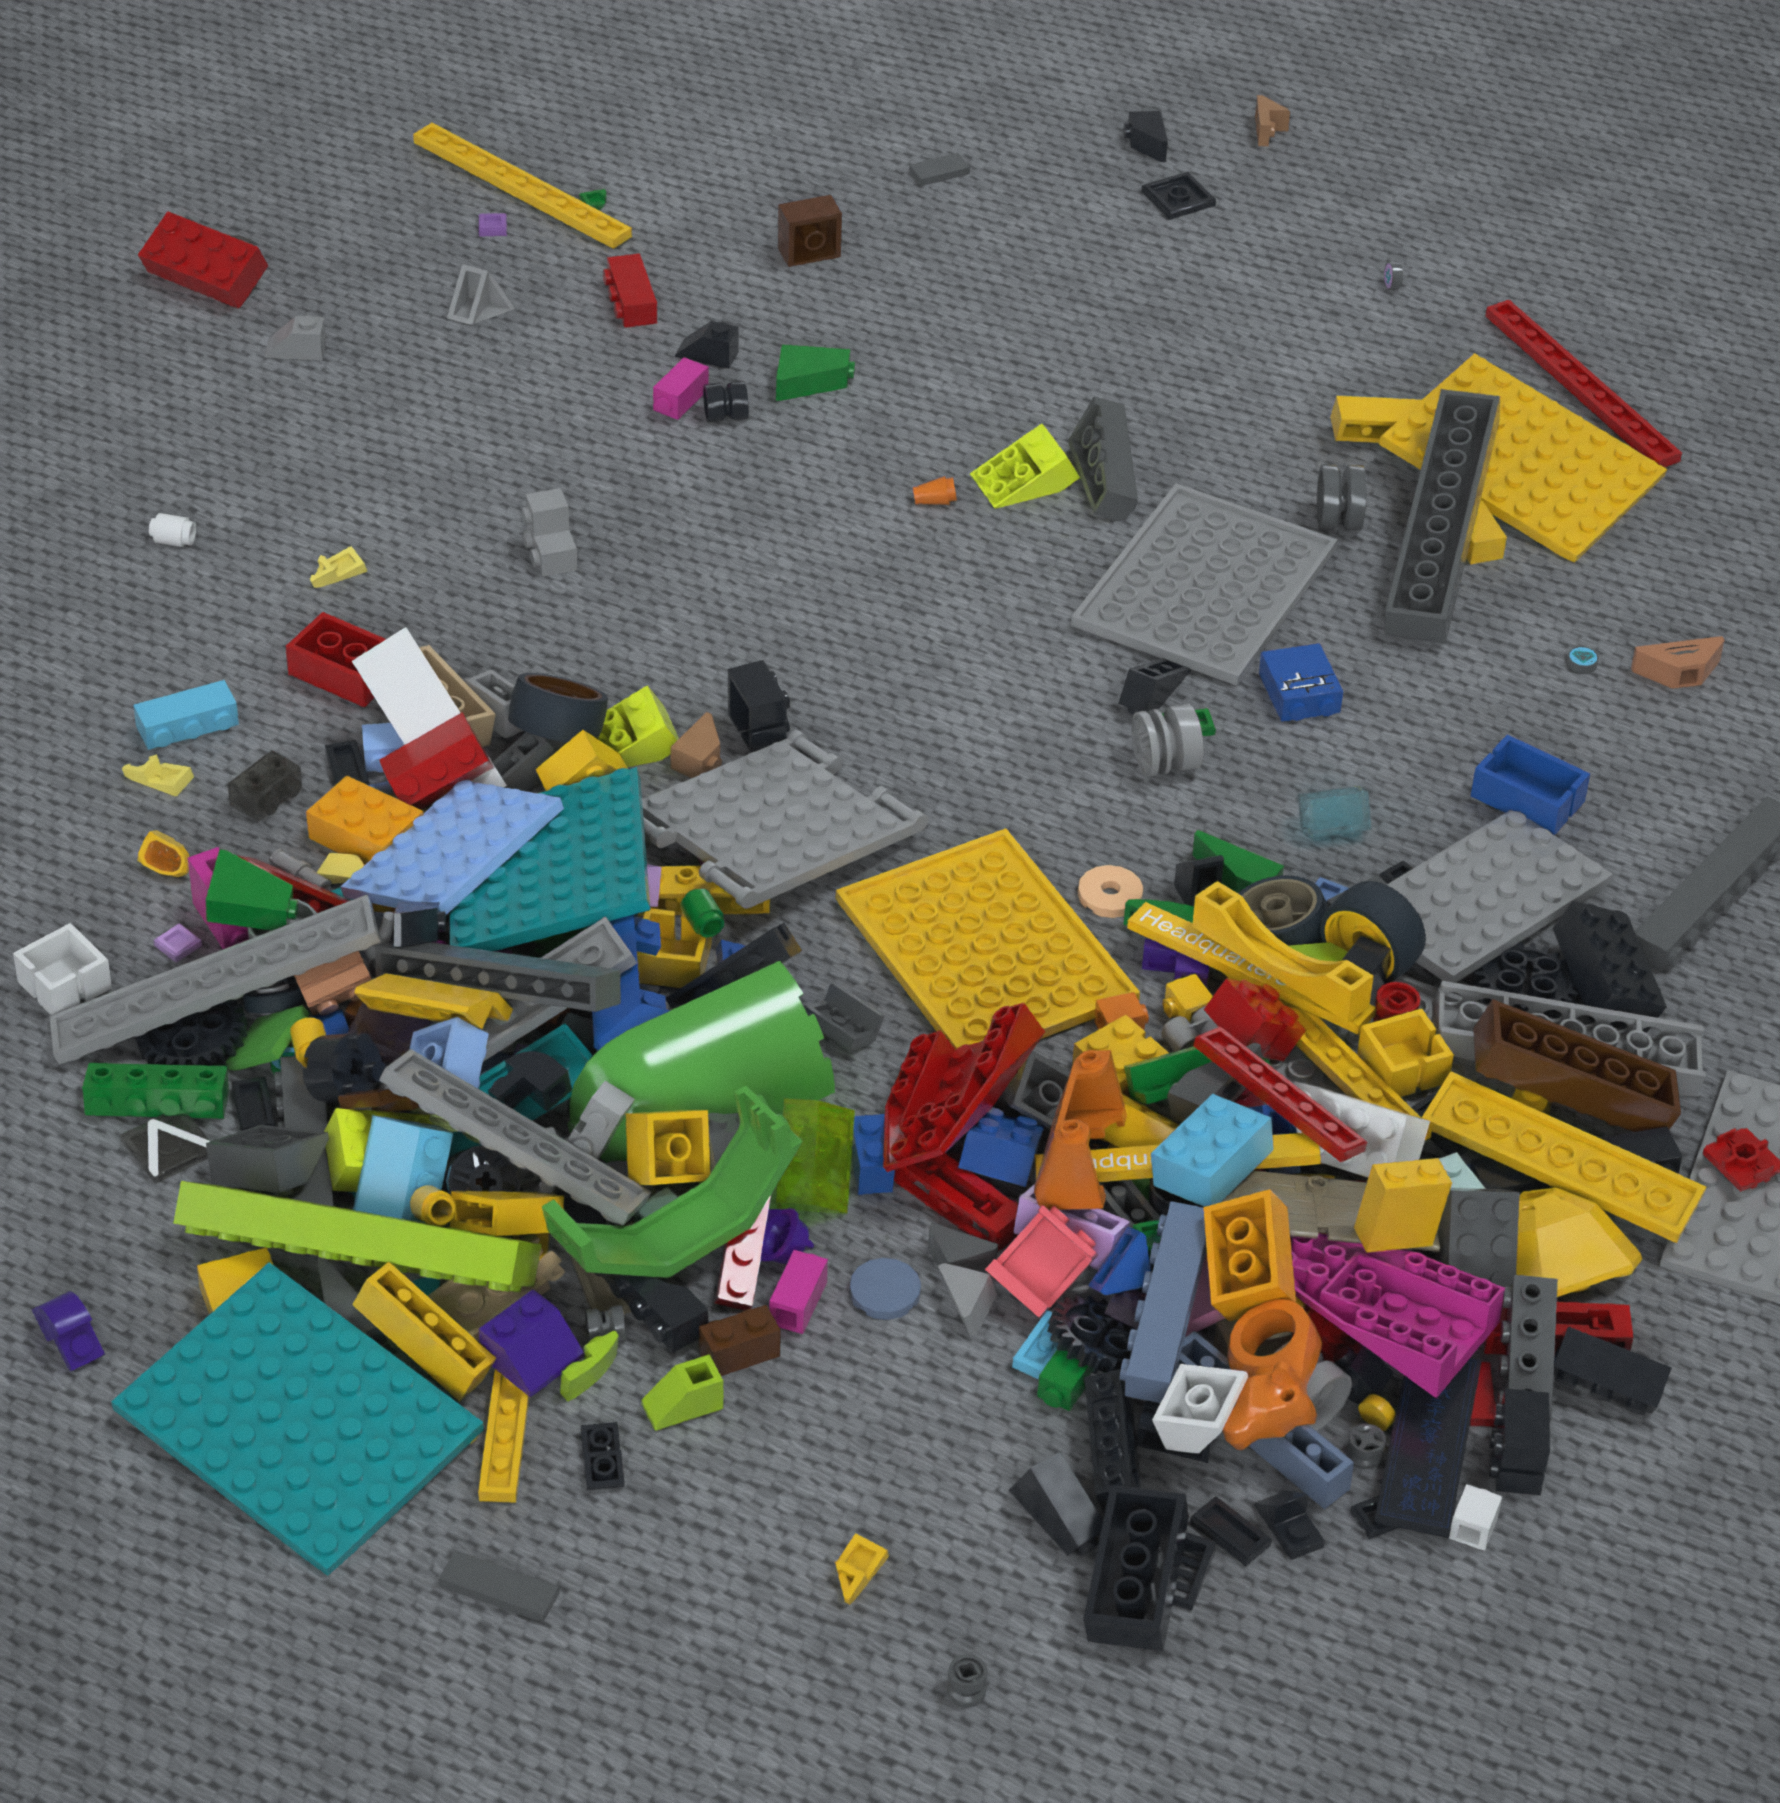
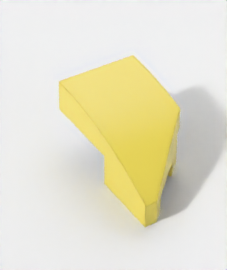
[310,546,367,588]
[122,754,194,796]
[317,853,364,884]

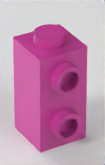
[653,357,709,420]
[769,1250,828,1334]

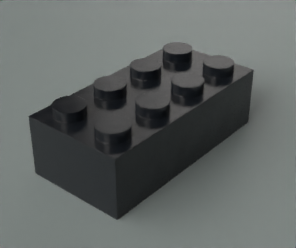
[1552,901,1667,1032]
[1083,1485,1189,1651]

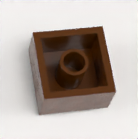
[778,195,842,267]

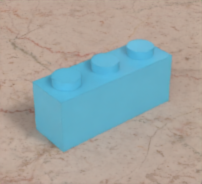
[133,680,239,750]

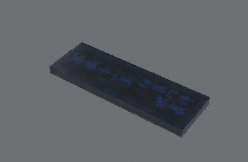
[1374,1358,1482,1538]

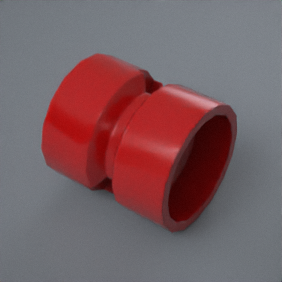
[1372,982,1421,1023]

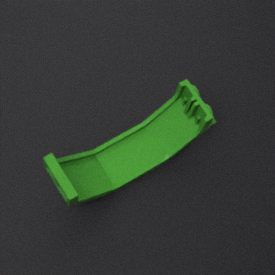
[542,1085,803,1278]

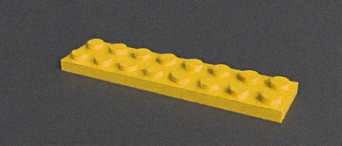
[1422,1071,1706,1243]

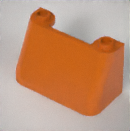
[1034,1050,1127,1210]

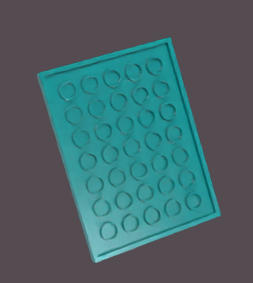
[450,767,650,951]
[111,1262,484,1576]

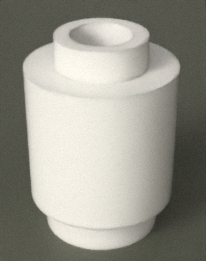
[149,513,196,547]

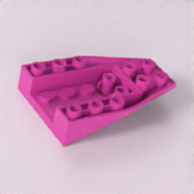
[1290,1233,1505,1398]

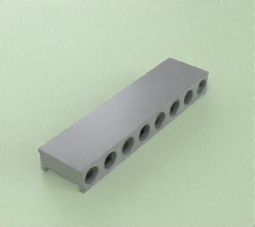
[1432,981,1706,1097]

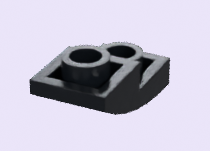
[581,1422,625,1490]

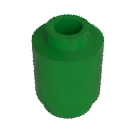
[680,889,724,938]

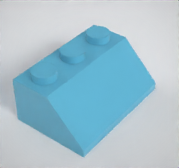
[353,1115,453,1223]

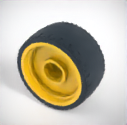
[1320,881,1426,984]

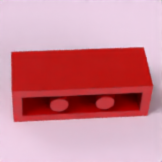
[603,253,657,328]

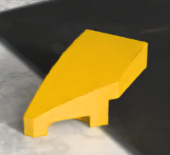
[835,1533,889,1605]

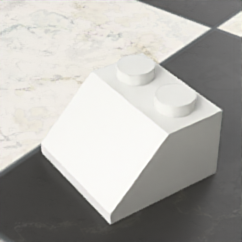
[1152,1364,1249,1454]

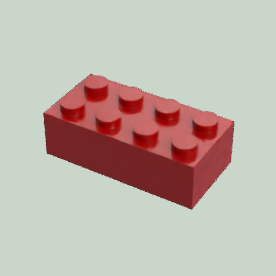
[138,211,268,309]

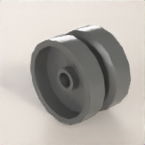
[1316,464,1367,531]

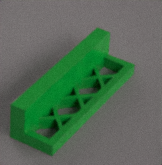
[1124,1046,1270,1104]

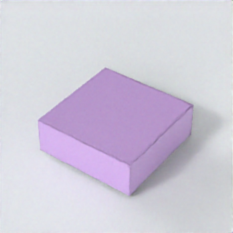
[154,923,202,963]

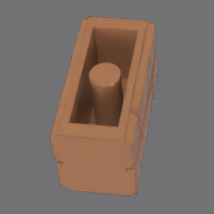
[294,950,372,1016]

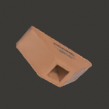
[1631,636,1724,689]

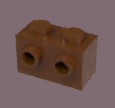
[699,1305,781,1376]

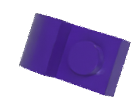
[1142,939,1209,988]
[31,1291,105,1372]

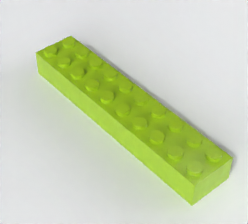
[173,1181,542,1293]

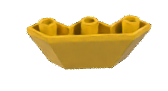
[1516,1187,1642,1297]

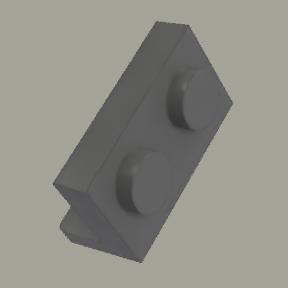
[804,983,884,1051]

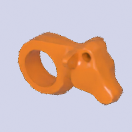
[1222,1299,1322,1450]

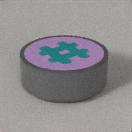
[1384,262,1403,290]

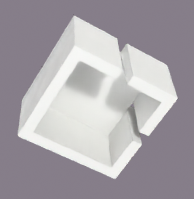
[13,923,112,1015]

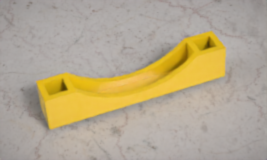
[1192,881,1374,1022]

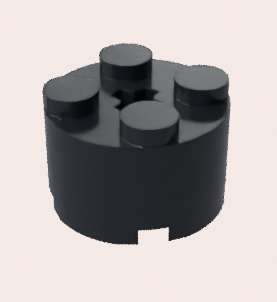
[303,1033,386,1104]

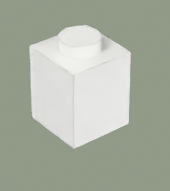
[1449,1484,1502,1551]

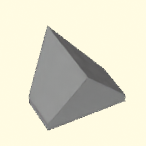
[447,264,515,326]

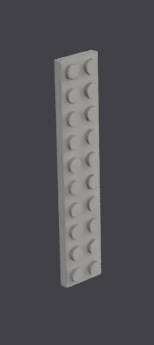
[49,895,380,1065]

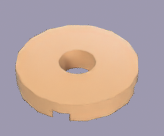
[1078,865,1143,918]

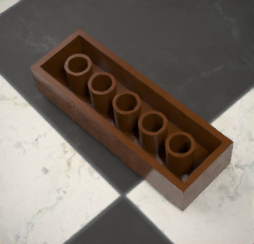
[1473,999,1681,1132]

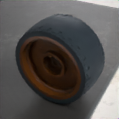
[508,673,608,743]

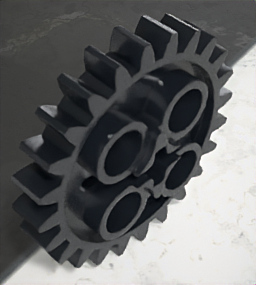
[1472,941,1580,1018]
[136,999,248,1066]
[1047,1296,1139,1374]

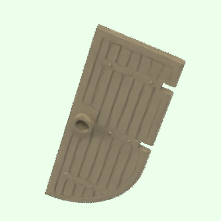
[1222,1170,1440,1252]

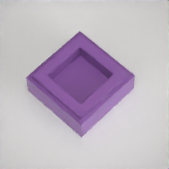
[479,213,507,236]

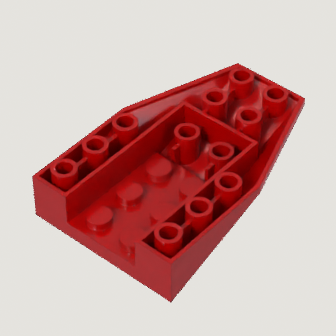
[883,1002,1045,1172]

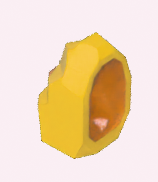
[137,830,190,877]

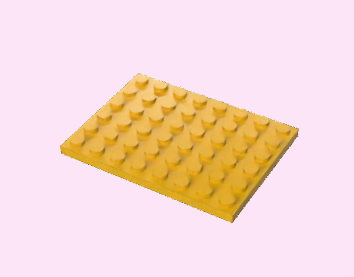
[1379,353,1667,563]
[835,828,1140,1050]

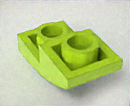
[560,1330,619,1402]

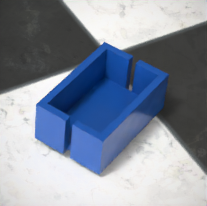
[1471,734,1590,835]

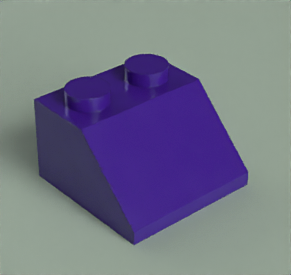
[479,1289,584,1398]

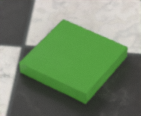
[226,1005,310,1071]

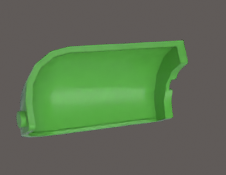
[568,961,835,1163]

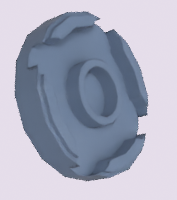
[849,1258,921,1320]

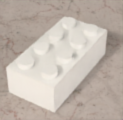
[1294,1081,1430,1178]

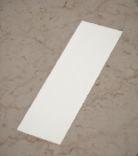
[352,627,507,799]

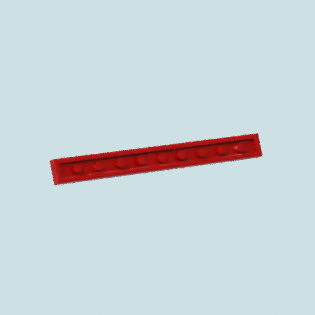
[1485,299,1682,468]

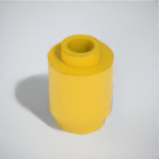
[290,1018,326,1068]
[410,1185,456,1226]

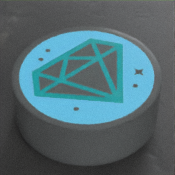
[1567,646,1599,674]

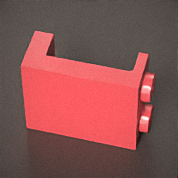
[985,1205,1098,1319]

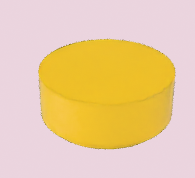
[1358,1394,1396,1431]

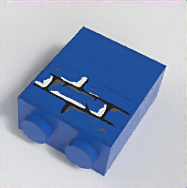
[1259,643,1343,722]

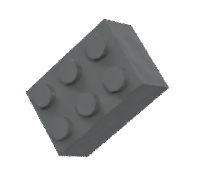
[1433,1188,1520,1287]

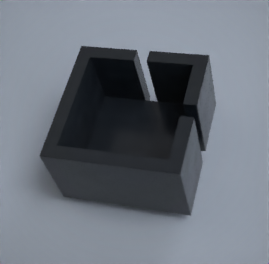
[728,660,790,753]
[1489,1388,1550,1495]

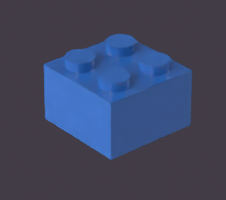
[958,1107,1044,1187]

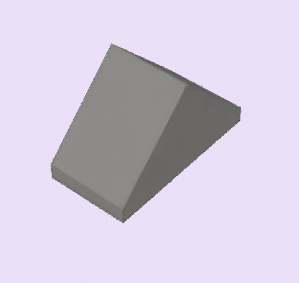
[938,1263,997,1336]

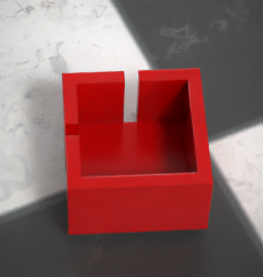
[1203,978,1306,1061]

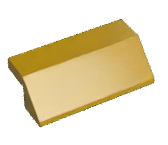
[354,973,513,1029]

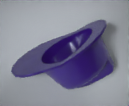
[760,1208,814,1265]

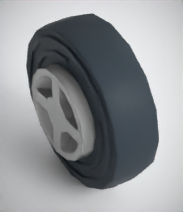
[243,981,304,1015]

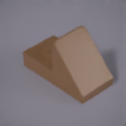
[1255,95,1290,146]

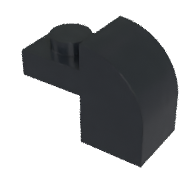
[488,1051,572,1111]

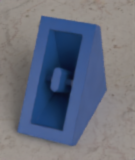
[1088,1226,1151,1295]

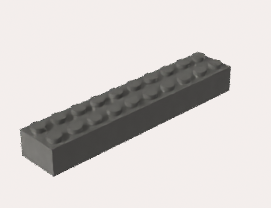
[1385,389,1500,643]

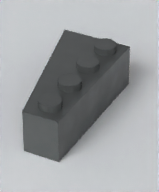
[1068,396,1138,521]

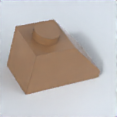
[671,712,722,778]

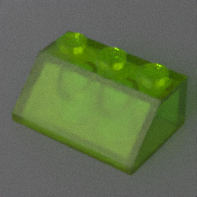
[776,1098,855,1214]

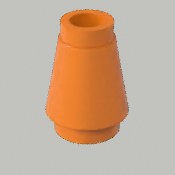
[913,476,957,505]

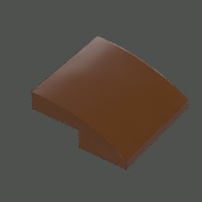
[338,1089,419,1112]

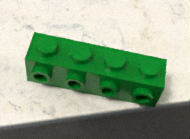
[82,1063,229,1119]

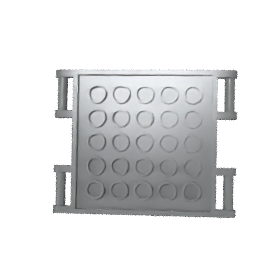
[642,730,928,909]

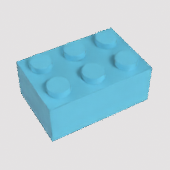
[1151,1094,1274,1207]

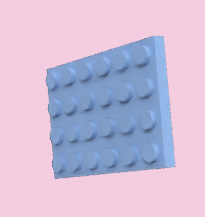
[340,780,564,915]

